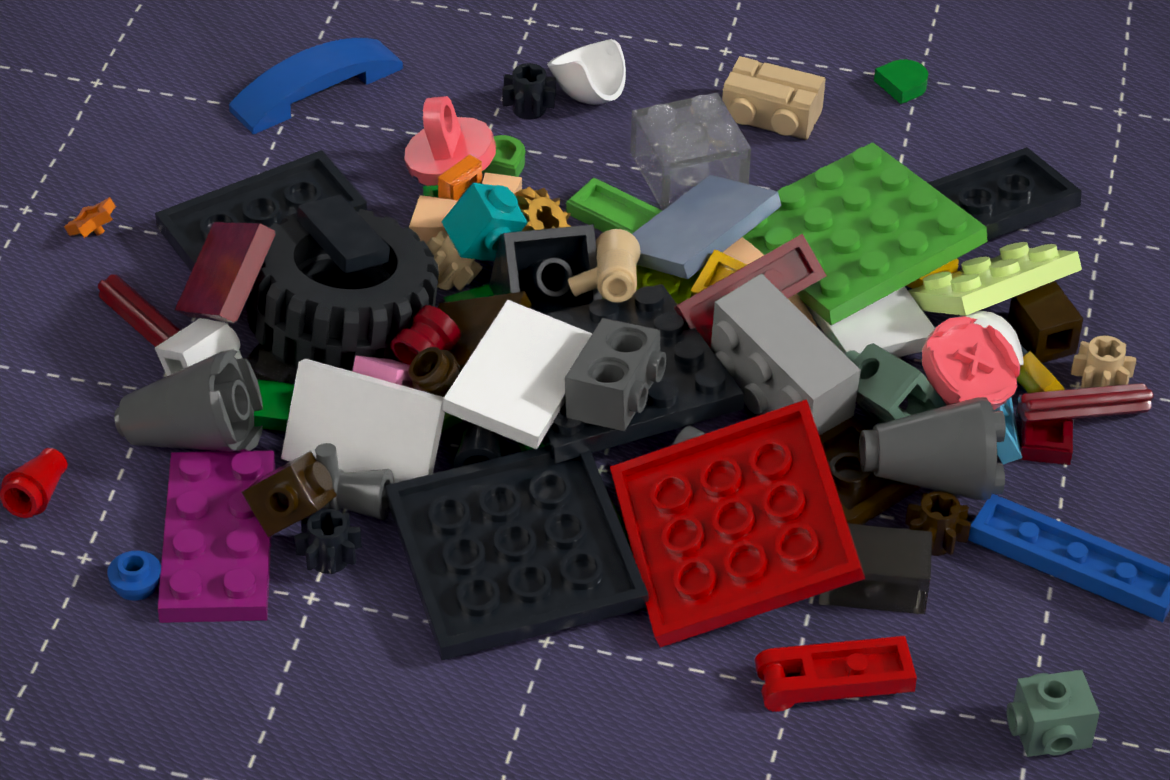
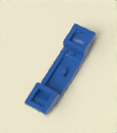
[229,38,403,135]

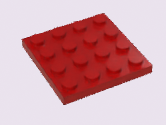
[610,399,865,648]

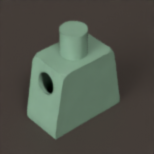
[845,343,947,424]

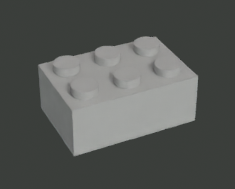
[711,274,861,435]

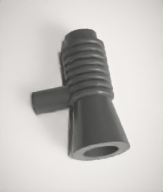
[277,443,393,521]

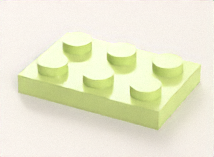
[908,242,1082,316]

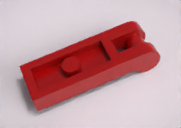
[754,636,917,712]

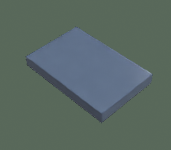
[632,175,782,279]

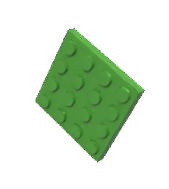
[743,142,988,326]

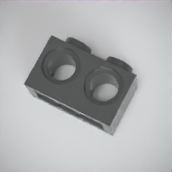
[565,318,666,431]

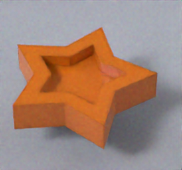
[64,197,116,238]

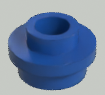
[107,551,161,601]

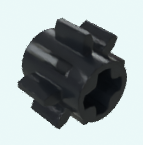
[502,63,556,120]
[295,509,362,574]

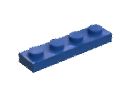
[968,494,1170,622]

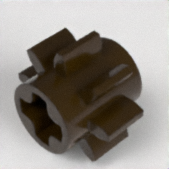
[905,491,971,556]

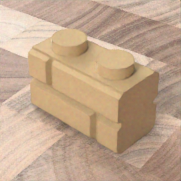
[721,56,826,140]

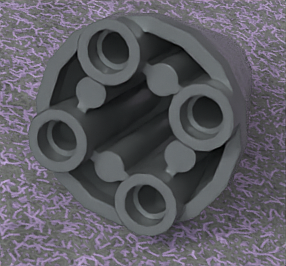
[859,397,1006,500]

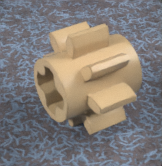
[426,231,482,290]
[1071,336,1136,388]

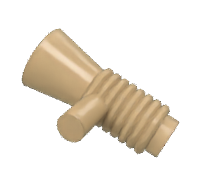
[568,229,641,303]

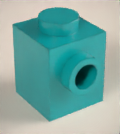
[441,183,528,261]

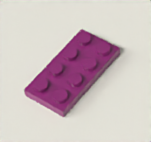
[158,451,275,623]

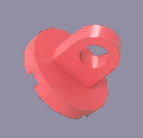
[404,96,496,186]
[922,316,1020,410]

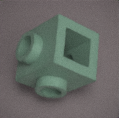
[1007,670,1100,757]

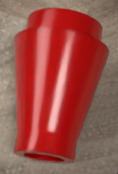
[0,448,68,518]

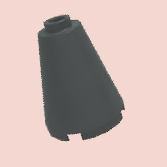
[114,349,263,452]

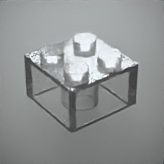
[630,92,751,210]

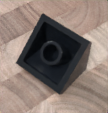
[489,224,603,315]

